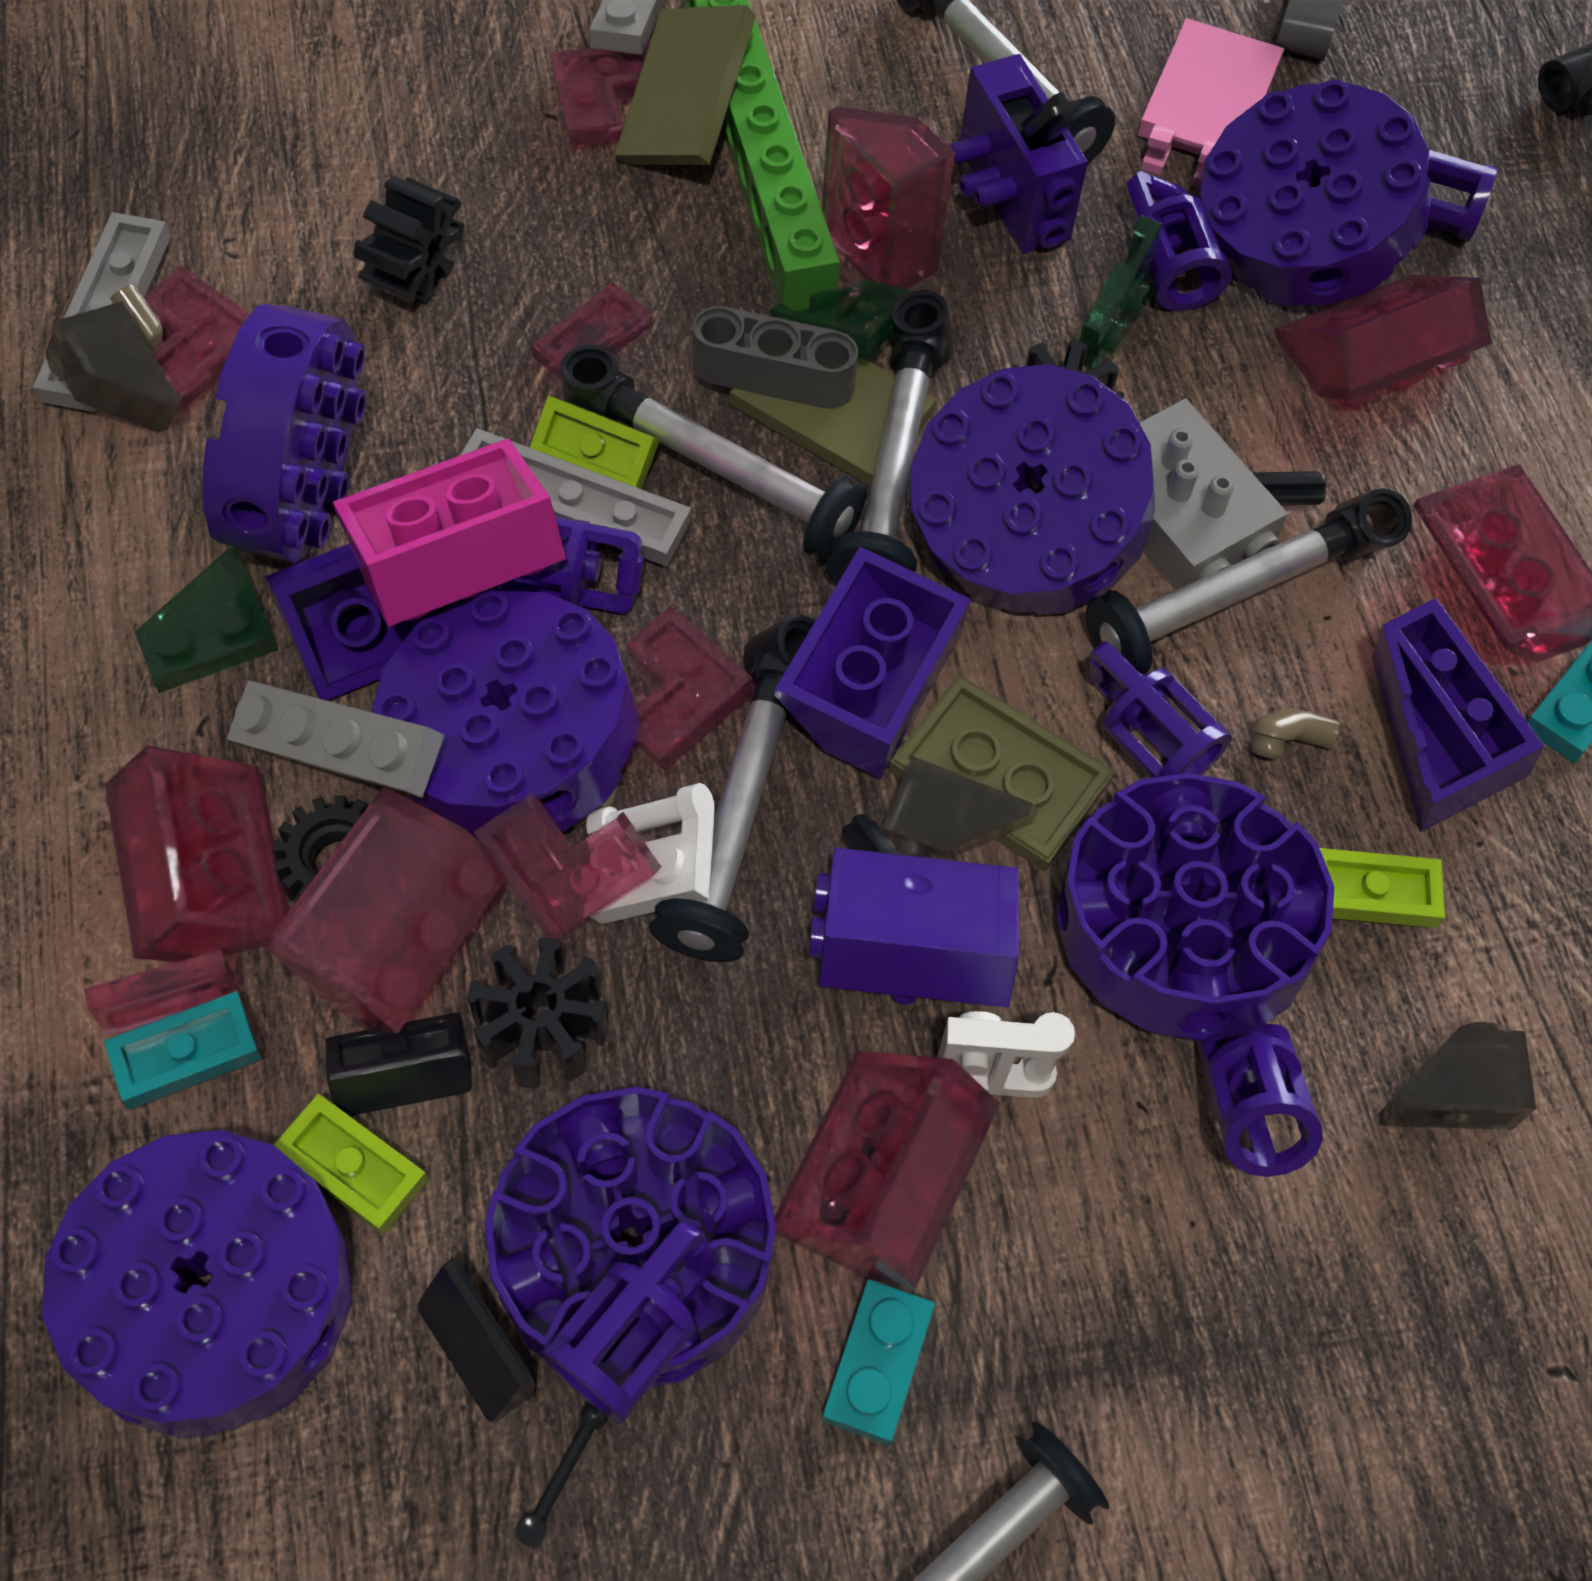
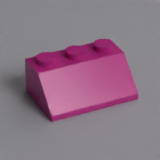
[333,438,566,627]

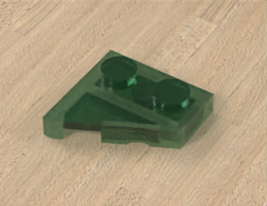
[1079,214,1162,370]
[770,279,912,357]
[135,547,278,693]

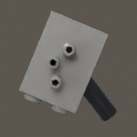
[1140,398,1326,590]

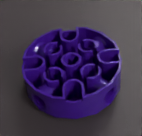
[1200,80,1431,306]
[203,304,366,563]
[911,364,1156,615]
[372,590,640,845]
[1056,773,1335,1041]
[484,1086,776,1388]
[42,1130,352,1439]

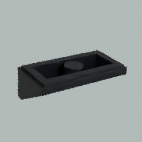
[325,1012,472,1116]
[417,1259,536,1423]

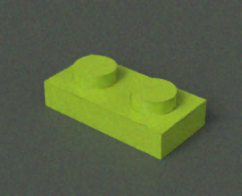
[529,396,660,489]
[1320,848,1445,928]
[274,1093,429,1236]

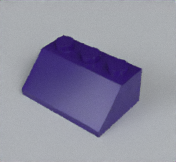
[264,544,474,701]
[774,547,971,779]

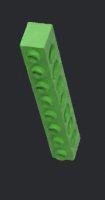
[680,0,840,317]

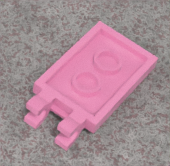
[1138,18,1284,188]

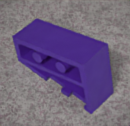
[1372,598,1545,832]

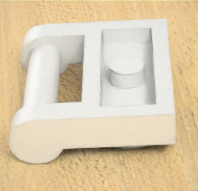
[586,783,714,924]
[934,1011,1075,1098]

